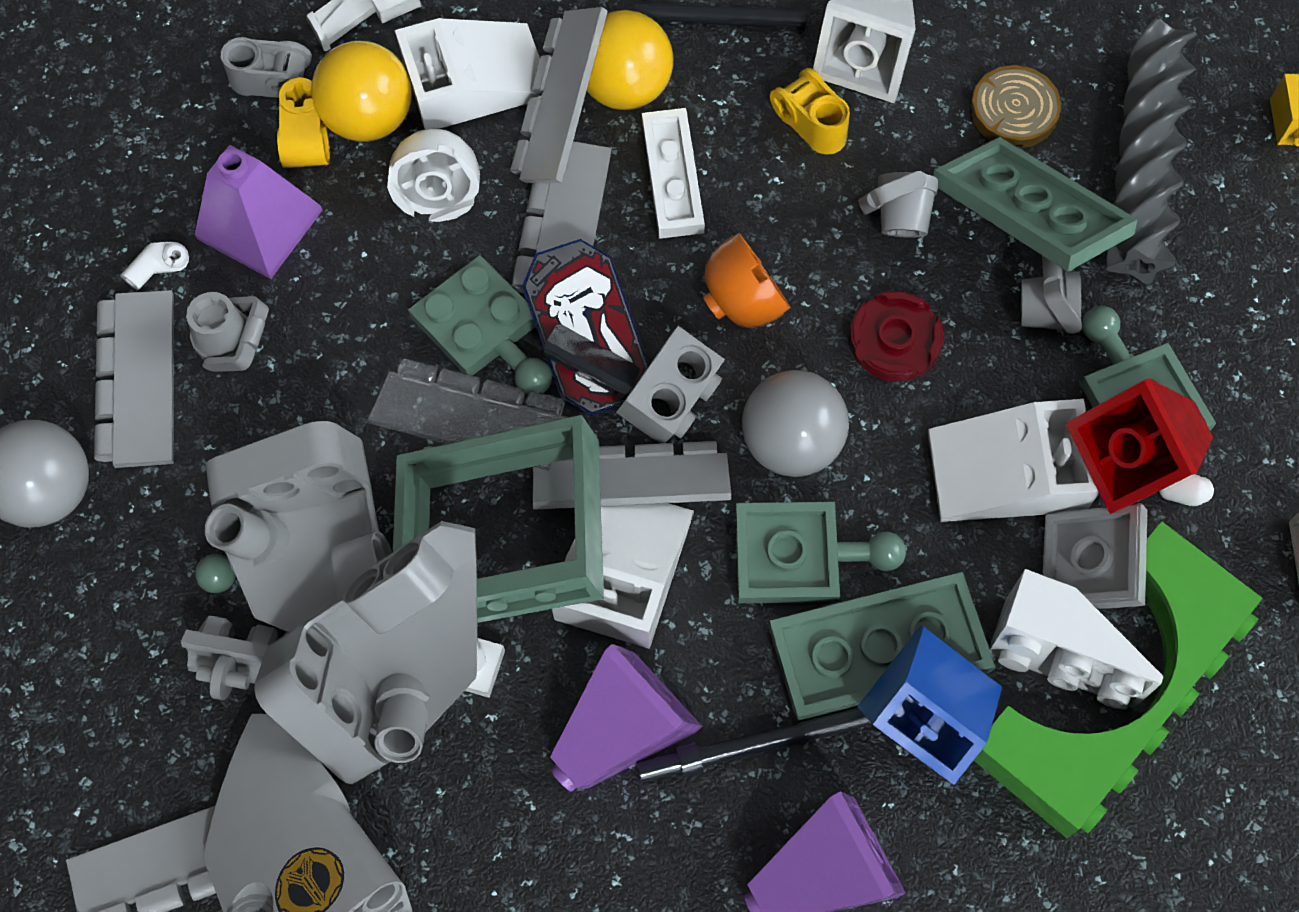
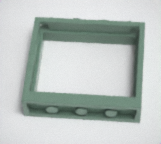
[393,415,604,623]

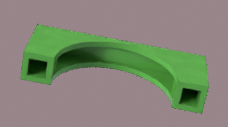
[974,522,1263,838]

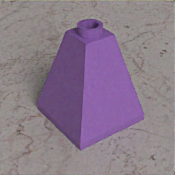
[195,145,323,279]
[550,644,703,792]
[744,791,906,912]

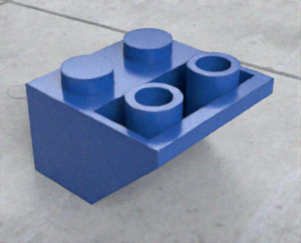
[857,625,1002,785]

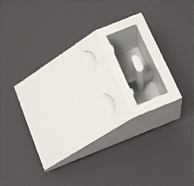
[395,18,541,130]
[928,399,1099,522]
[552,503,694,649]
[989,569,1163,709]

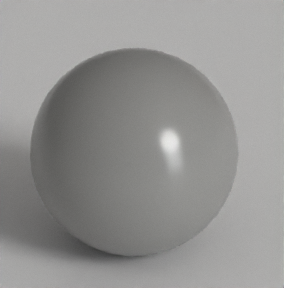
[742,370,849,477]
[0,420,89,528]

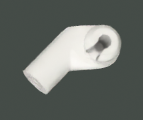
[121,242,189,290]
[1159,474,1214,506]

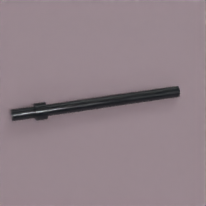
[637,707,873,783]

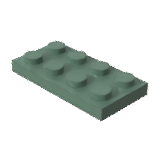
[934,137,1138,272]
[768,572,995,722]

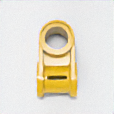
[770,67,850,155]
[277,77,330,168]

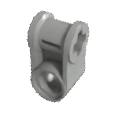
[221,37,312,98]

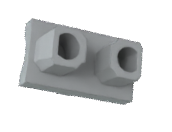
[181,615,279,700]

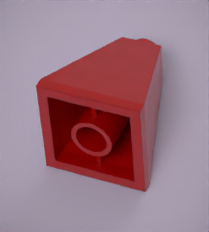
[1065,378,1213,514]

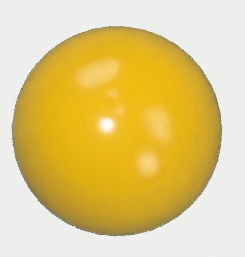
[587,10,673,110]
[311,41,412,142]

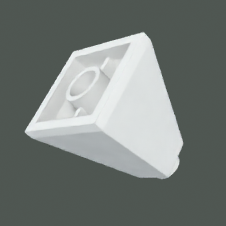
[813,0,916,103]

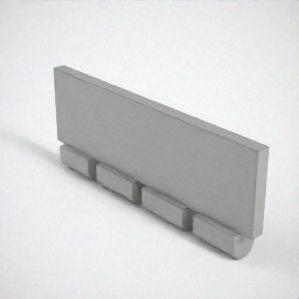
[510,7,608,183]
[511,141,612,301]
[94,290,174,468]
[533,441,731,510]
[66,805,216,912]

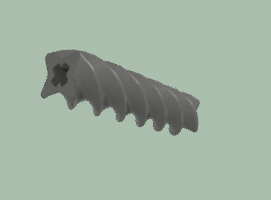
[1106,18,1197,284]

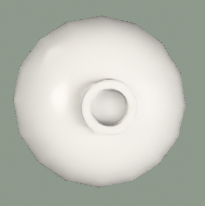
[387,128,480,222]

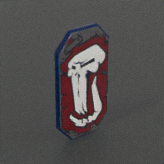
[522,239,649,416]

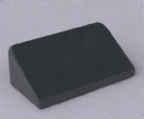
[541,324,640,399]

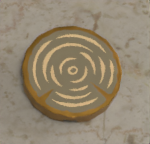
[971,65,1062,148]

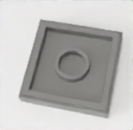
[1043,503,1147,609]

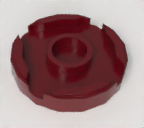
[849,291,944,381]

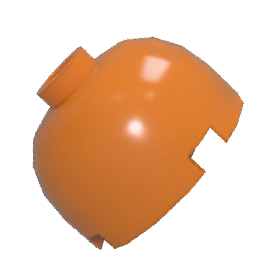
[703,233,791,328]

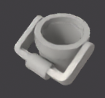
[858,171,938,238]
[1021,255,1082,334]
[186,292,269,372]

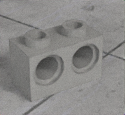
[616,326,725,443]

